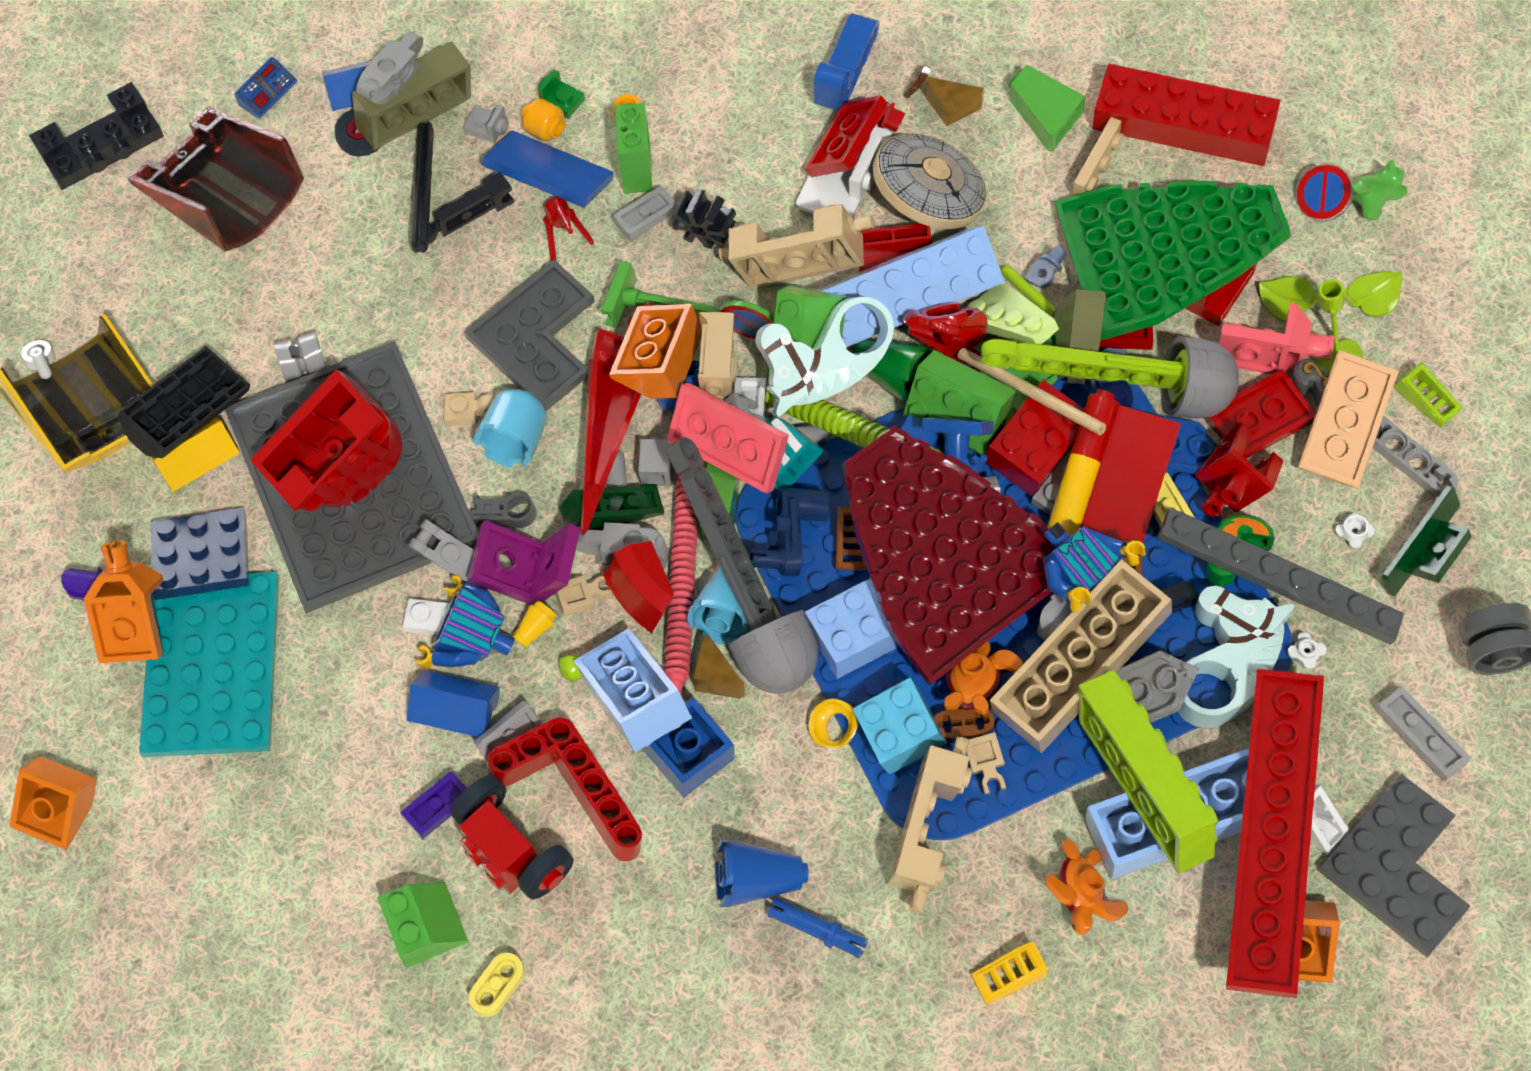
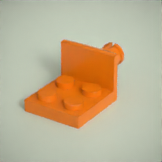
[83,540,164,663]

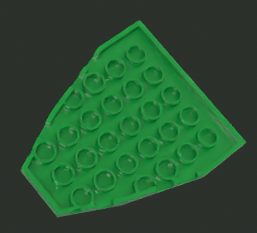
[1054,181,1291,341]

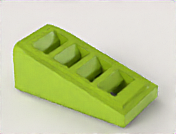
[1393,362,1463,428]

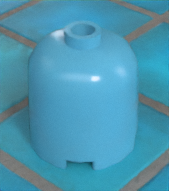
[474,389,547,467]

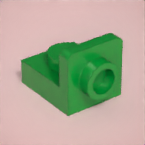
[538,69,585,119]

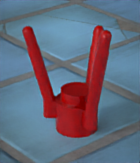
[543,197,594,262]

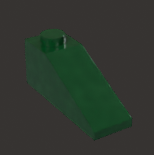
[559,485,665,531]

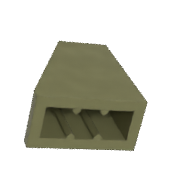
[1055,289,1106,384]

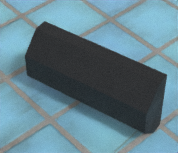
[118,346,250,458]

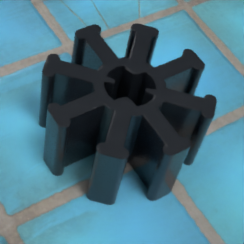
[672,189,736,249]

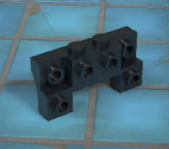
[29,82,164,191]

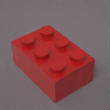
[985,379,1084,497]

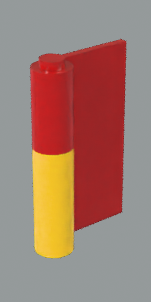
[1047,390,1181,568]

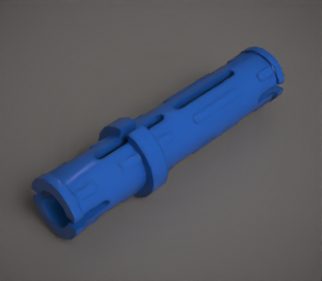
[768,897,868,959]

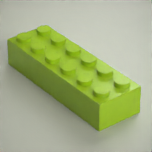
[1078,670,1218,874]

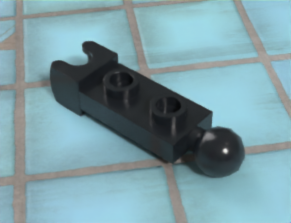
[428,172,515,244]

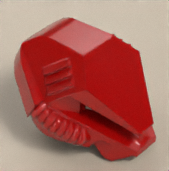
[903,302,988,357]

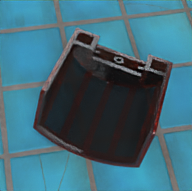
[128,106,304,252]

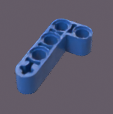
[814,13,880,110]

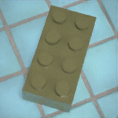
[352,41,471,150]

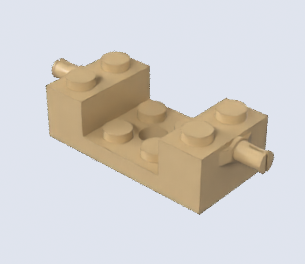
[719,204,875,289]
[887,737,972,914]

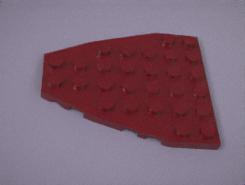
[842,426,1055,685]

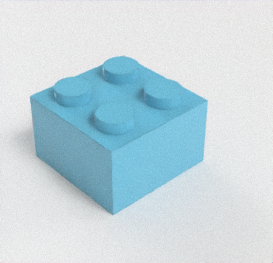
[853,677,947,774]

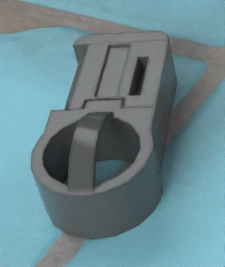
[471,493,537,528]

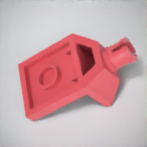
[1219,303,1335,375]

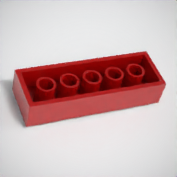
[1092,63,1281,167]

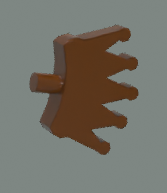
[904,64,931,98]

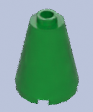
[852,339,936,404]

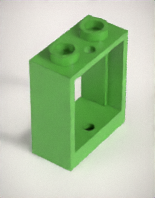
[615,103,653,194]

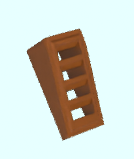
[836,507,868,571]

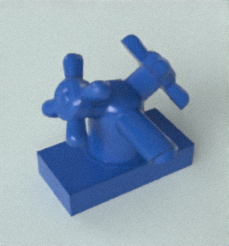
[922,417,993,473]

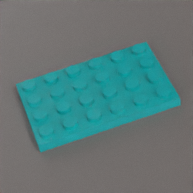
[139,572,279,757]

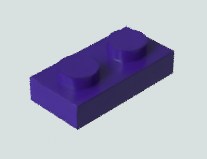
[400,771,467,840]

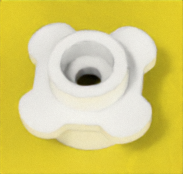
[1335,513,1374,549]
[1287,632,1326,669]

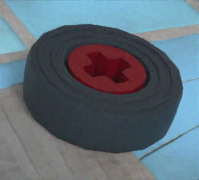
[335,109,382,157]

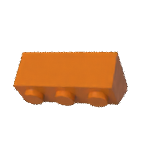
[609,304,702,399]

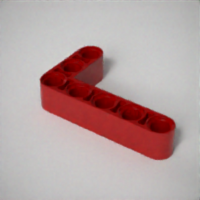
[488,717,642,862]

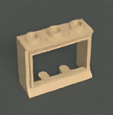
[698,312,738,401]

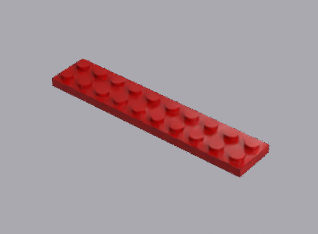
[1226,669,1325,998]

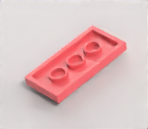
[667,382,789,494]

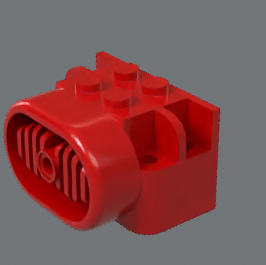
[250,369,402,511]

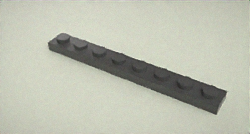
[1157,507,1404,645]

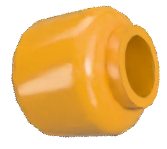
[521,98,566,141]

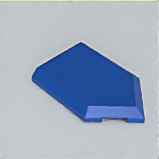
[1148,413,1218,474]

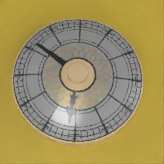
[873,133,987,229]

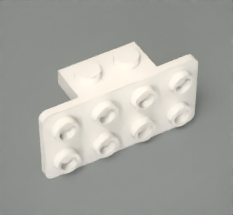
[796,126,891,217]

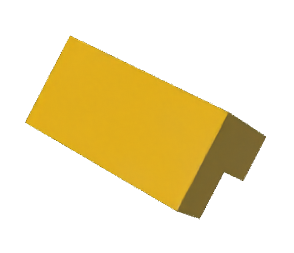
[149,417,240,492]

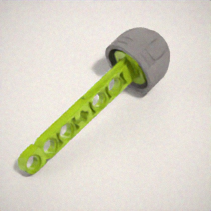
[981,336,1239,418]

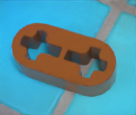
[934,709,995,744]

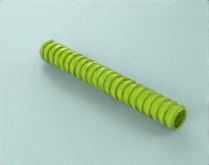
[765,390,943,454]

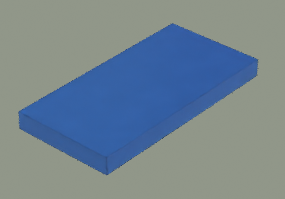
[482,130,614,208]

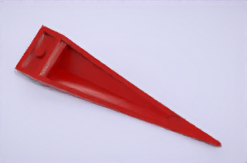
[581,329,641,536]

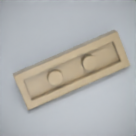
[1072,117,1124,196]

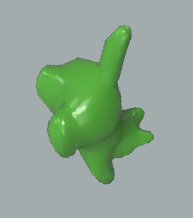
[1349,160,1407,220]

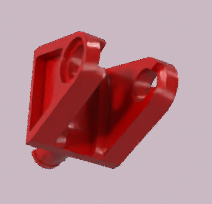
[1195,422,1283,517]

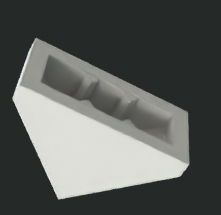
[1311,784,1350,856]

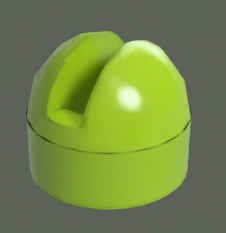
[559,656,582,682]

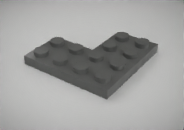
[464,260,595,411]
[1318,773,1470,958]

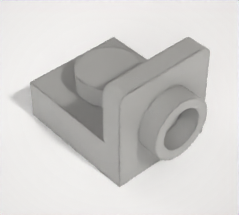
[463,105,509,144]

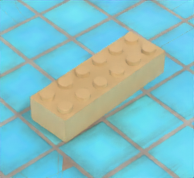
[990,559,1172,753]

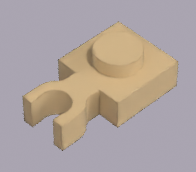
[555,576,613,616]
[966,732,1006,795]

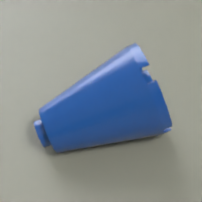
[715,840,809,907]

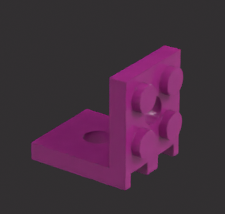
[467,521,581,605]

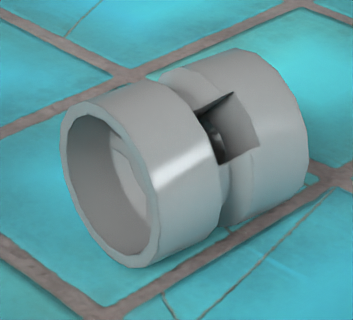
[274,332,326,381]

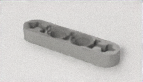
[1372,416,1458,498]

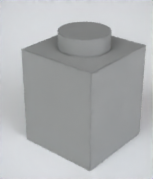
[638,437,673,486]

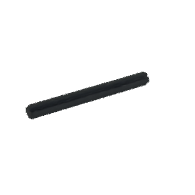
[411,121,434,253]

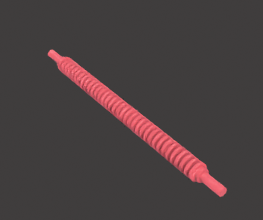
[664,451,699,697]

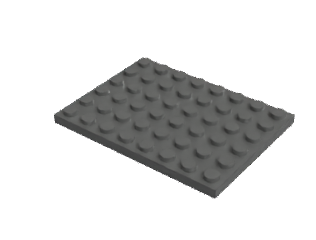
[225,341,479,613]

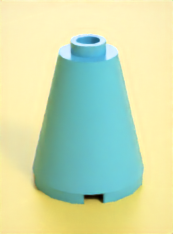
[687,565,752,645]

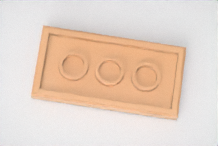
[1297,350,1399,489]

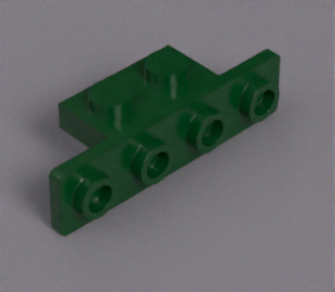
[1382,485,1472,596]

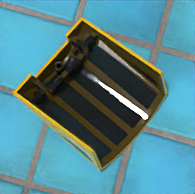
[0,314,153,472]

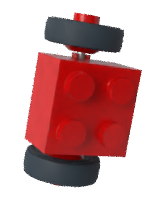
[451,775,574,900]

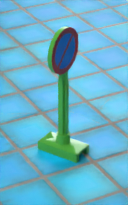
[601,261,774,339]

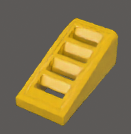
[971,941,1048,1005]

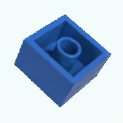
[643,698,735,798]

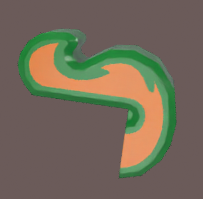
[1205,514,1275,587]

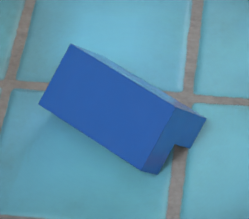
[323,60,372,111]
[407,670,500,737]

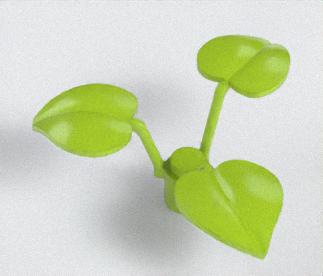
[1259,272,1403,373]

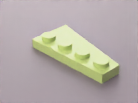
[968,283,1059,345]

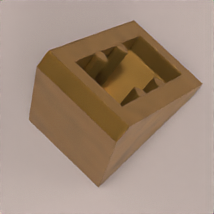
[925,76,984,126]
[693,635,745,699]

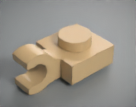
[444,392,495,426]

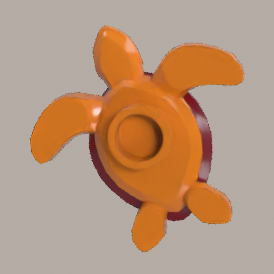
[944,641,1023,715]
[1045,838,1128,935]

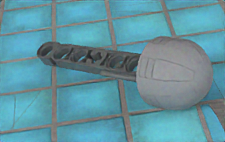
[668,437,818,694]

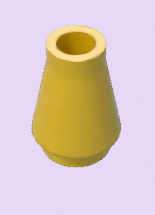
[512,600,557,649]

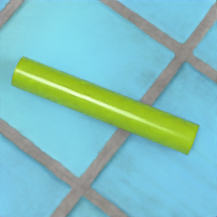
[1001,265,1055,317]

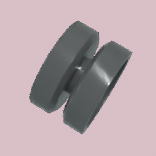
[1459,603,1531,675]

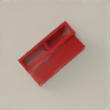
[858,224,932,273]
[1186,263,1257,326]

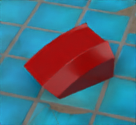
[603,541,674,634]

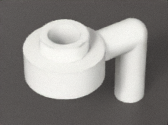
[21,340,55,379]

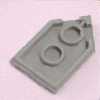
[1117,651,1199,723]

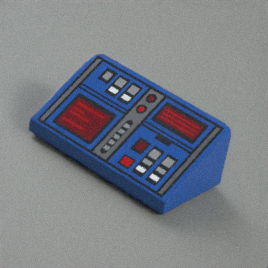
[235,57,297,119]

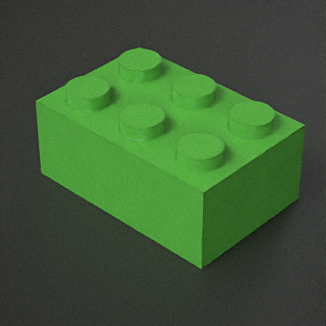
[903,350,1016,455]

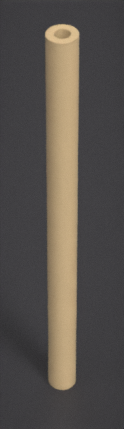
[958,348,1106,435]

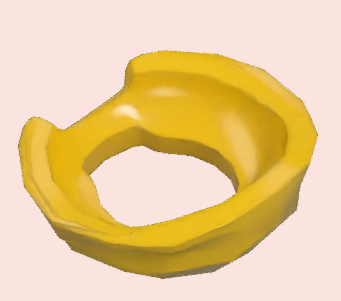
[808,698,859,748]

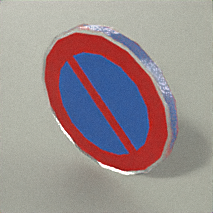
[1295,163,1354,222]

